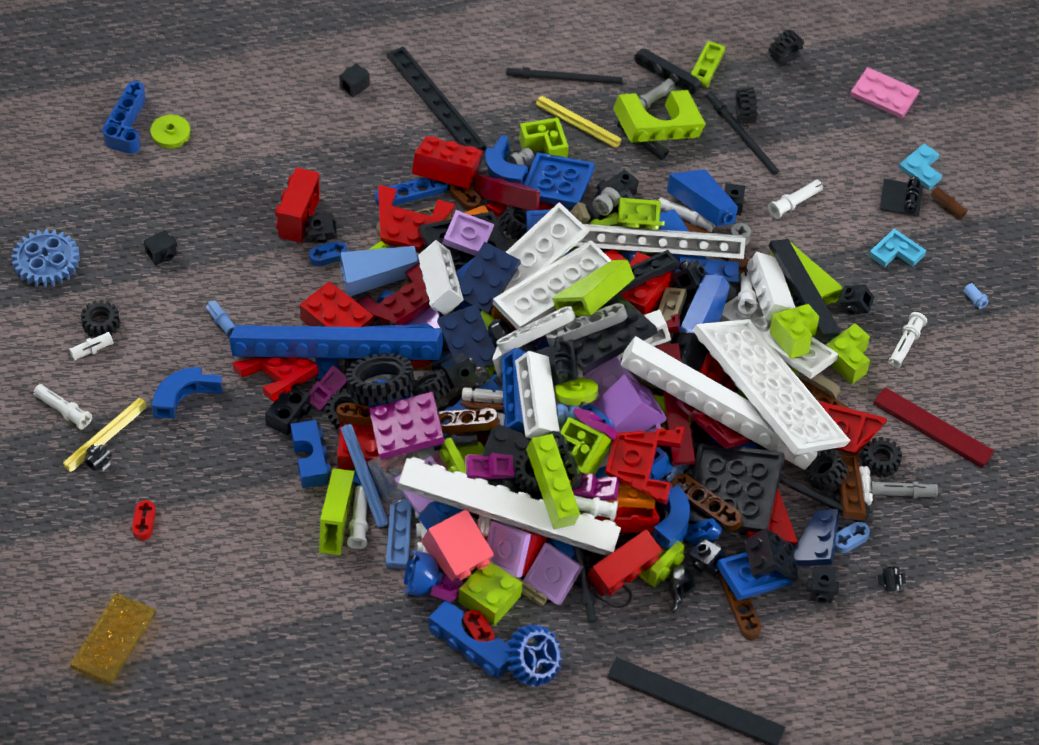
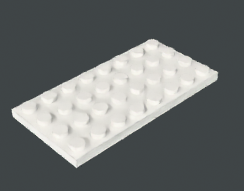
[692,319,850,455]

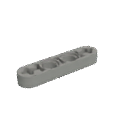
[545,304,627,346]

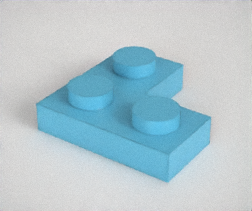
[898,143,942,190]
[869,229,926,267]

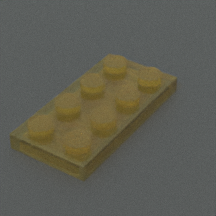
[70,593,156,686]

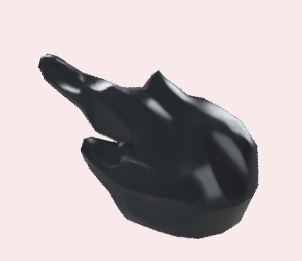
[488,318,514,348]
[669,565,696,613]

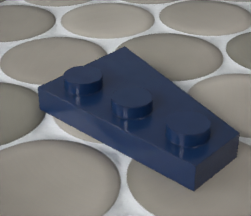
[793,509,840,566]

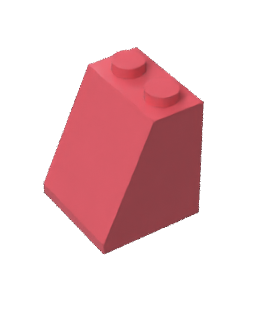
[421,509,494,581]

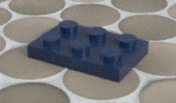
[459,241,521,315]
[437,304,496,372]

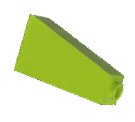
[770,242,843,305]
[552,260,635,316]
[319,468,355,555]

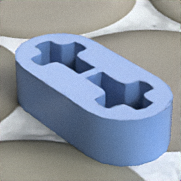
[835,522,870,553]

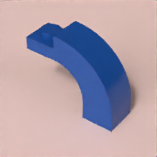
[485,135,528,185]
[152,367,223,419]
[651,476,690,552]

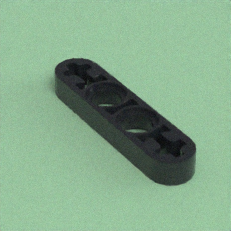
[634,48,701,95]

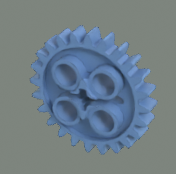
[11,229,80,288]

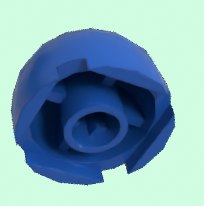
[403,550,442,596]

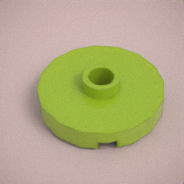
[150,114,191,149]
[555,377,598,406]

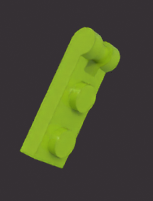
[691,41,726,88]

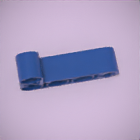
[102,81,146,154]

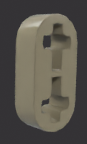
[802,373,840,399]

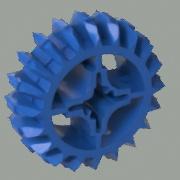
[504,624,564,687]

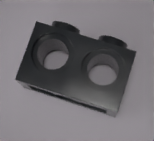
[265,386,312,436]

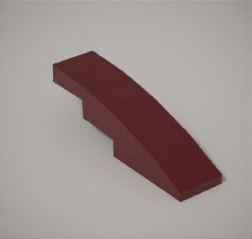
[474,174,541,211]

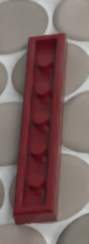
[657,343,695,466]
[873,387,994,469]

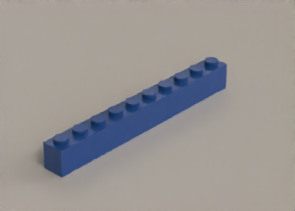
[229,325,444,360]

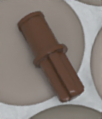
[931,187,968,220]

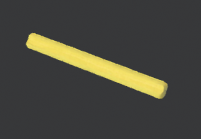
[536,96,621,148]
[63,398,147,472]

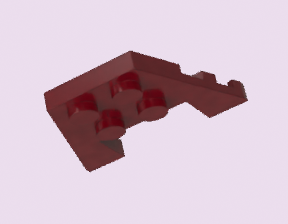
[357,262,431,325]
[675,385,753,449]

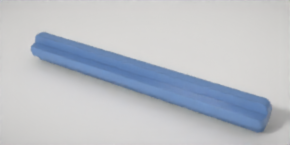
[341,424,388,528]

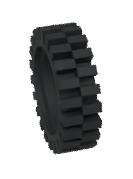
[346,353,415,405]

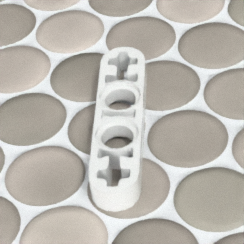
[497,306,576,353]

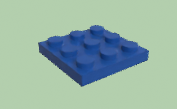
[524,152,595,208]

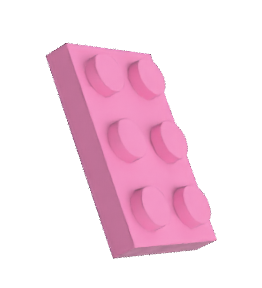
[850,67,919,119]

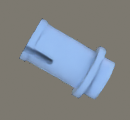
[963,283,989,309]

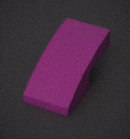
[308,365,347,411]
[573,408,618,440]
[465,453,514,479]
[571,473,620,500]
[430,574,469,602]

